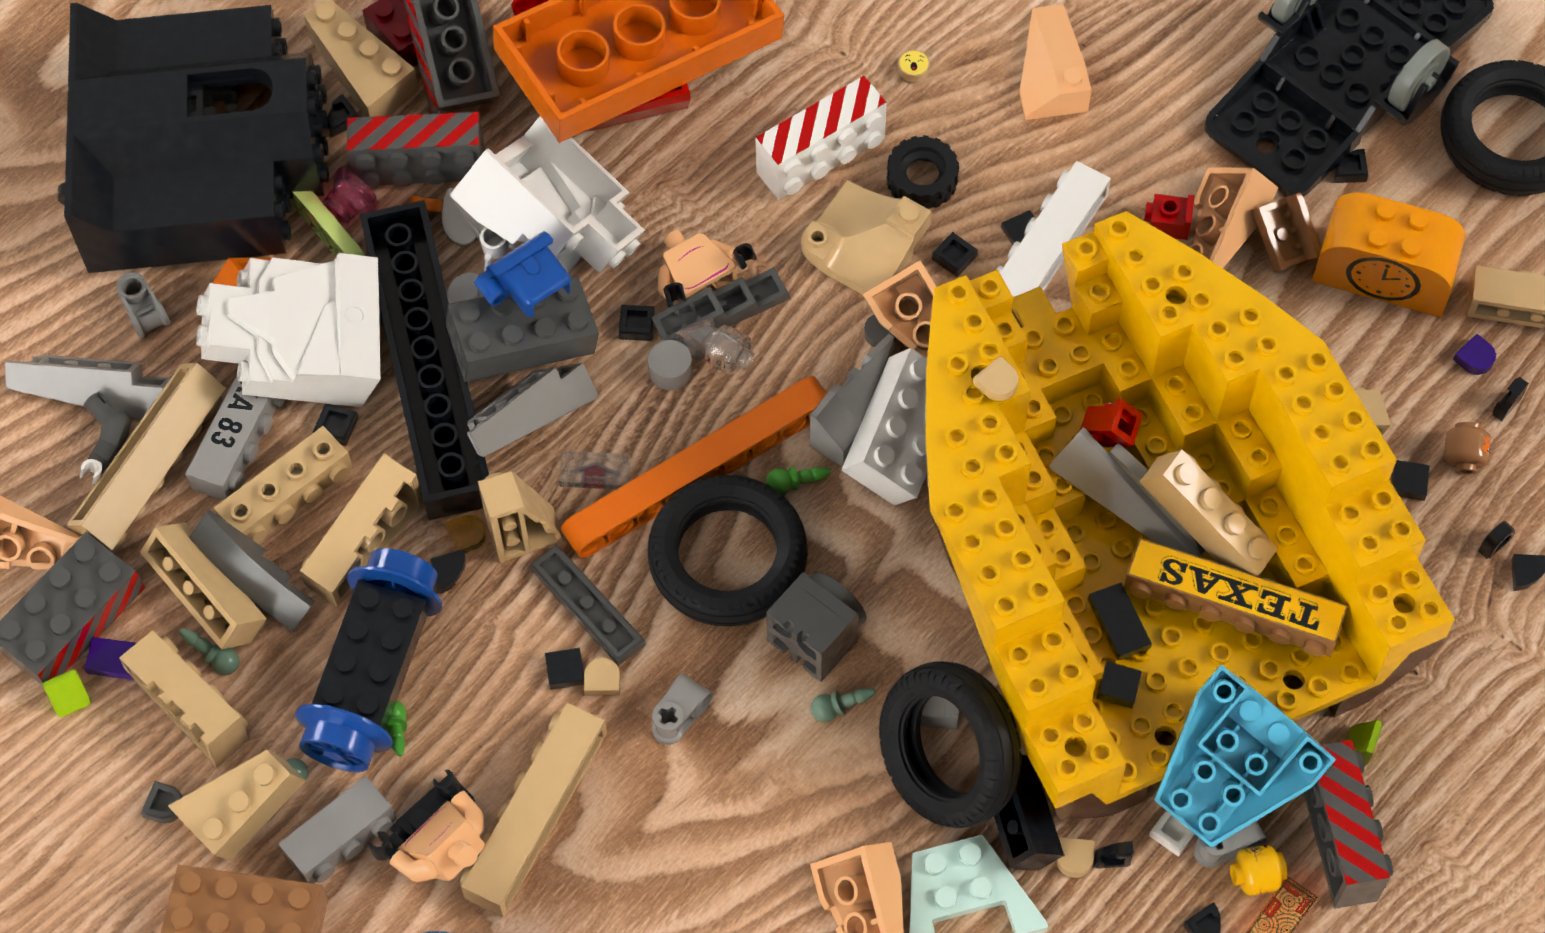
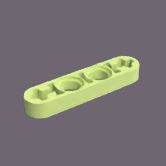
[290,191,365,256]

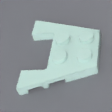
[909,835,1048,933]

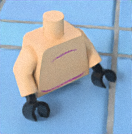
[658,230,757,307]
[368,769,485,882]

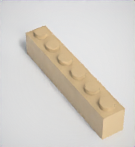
[66,362,226,551]
[460,703,607,917]

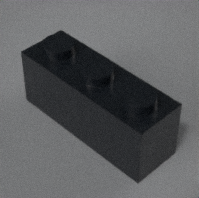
[994,755,1065,870]

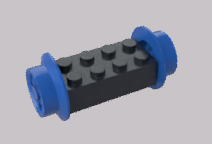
[295,548,442,772]

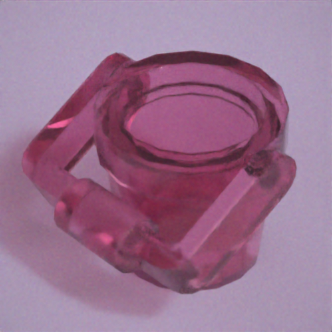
[322,166,379,224]

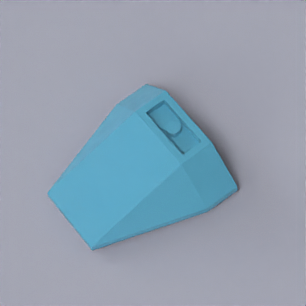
[1154,664,1336,848]

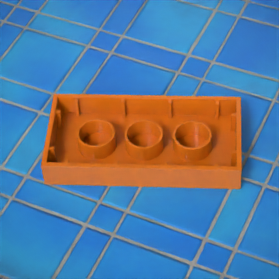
[493,0,785,143]

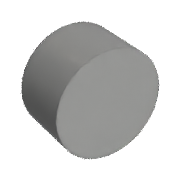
[648,340,692,390]

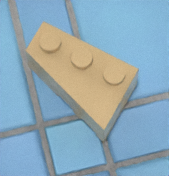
[478,471,566,563]
[168,750,306,861]

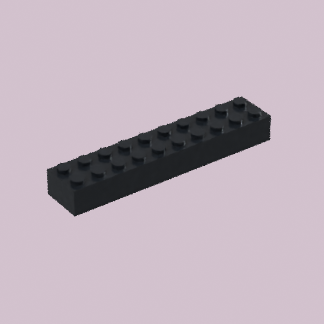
[359,200,489,521]

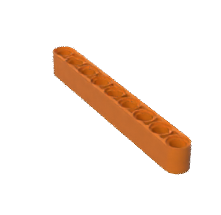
[560,376,827,558]

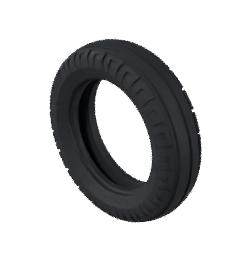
[1440,60,1545,196]
[648,475,808,627]
[879,661,1022,828]

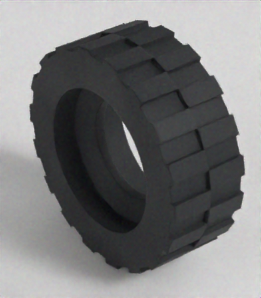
[887,135,959,209]

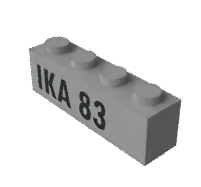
[185,376,286,500]

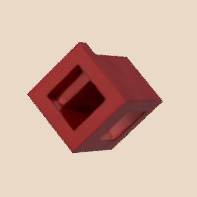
[1144,194,1195,240]
[1080,399,1143,447]

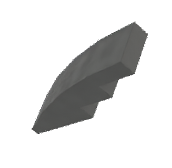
[651,267,790,342]
[189,510,315,632]

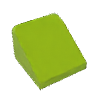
[42,669,91,717]
[1346,720,1382,766]

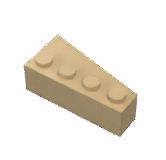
[304,0,419,117]
[300,453,424,607]
[119,630,250,768]

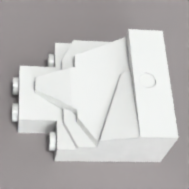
[450,116,645,273]
[196,253,381,407]

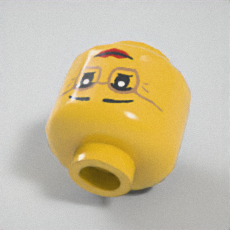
[1230,845,1288,896]

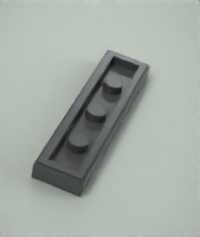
[530,544,646,666]

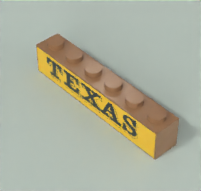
[1124,537,1348,657]

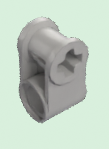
[116,272,171,339]
[652,673,713,745]
[1193,821,1267,868]

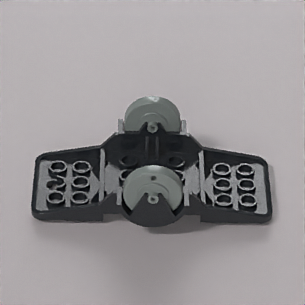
[1204,0,1494,197]

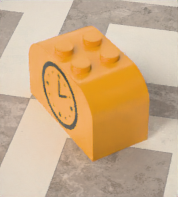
[1312,192,1466,317]

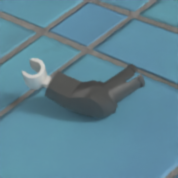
[80,392,131,484]

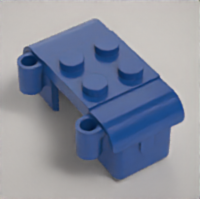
[474,231,571,317]

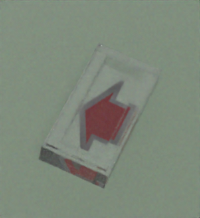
[559,451,631,490]

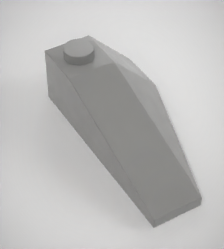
[810,334,894,467]

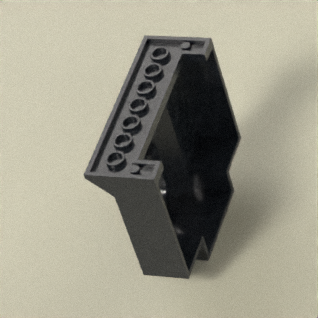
[64,3,329,273]

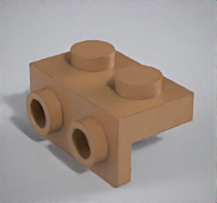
[1252,193,1321,272]

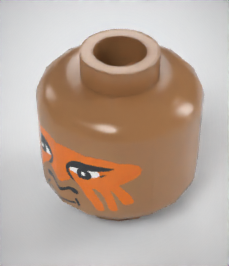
[1444,422,1491,475]

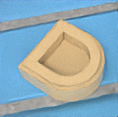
[973,356,1018,401]
[584,658,620,695]
[1056,837,1095,878]

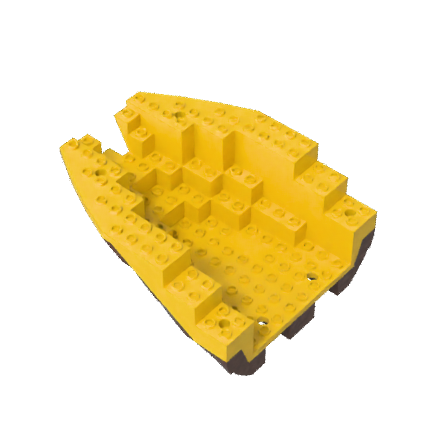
[925,211,1455,820]

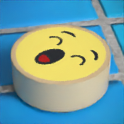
[898,50,930,82]

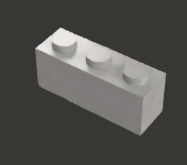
[278,776,396,883]

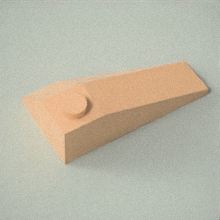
[1019,4,1092,120]
[1190,168,1278,268]
[863,260,936,358]
[0,496,81,570]
[810,842,904,933]

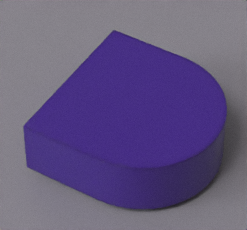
[1453,334,1496,375]

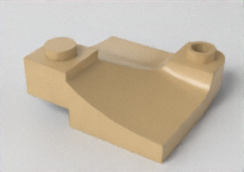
[801,180,932,295]

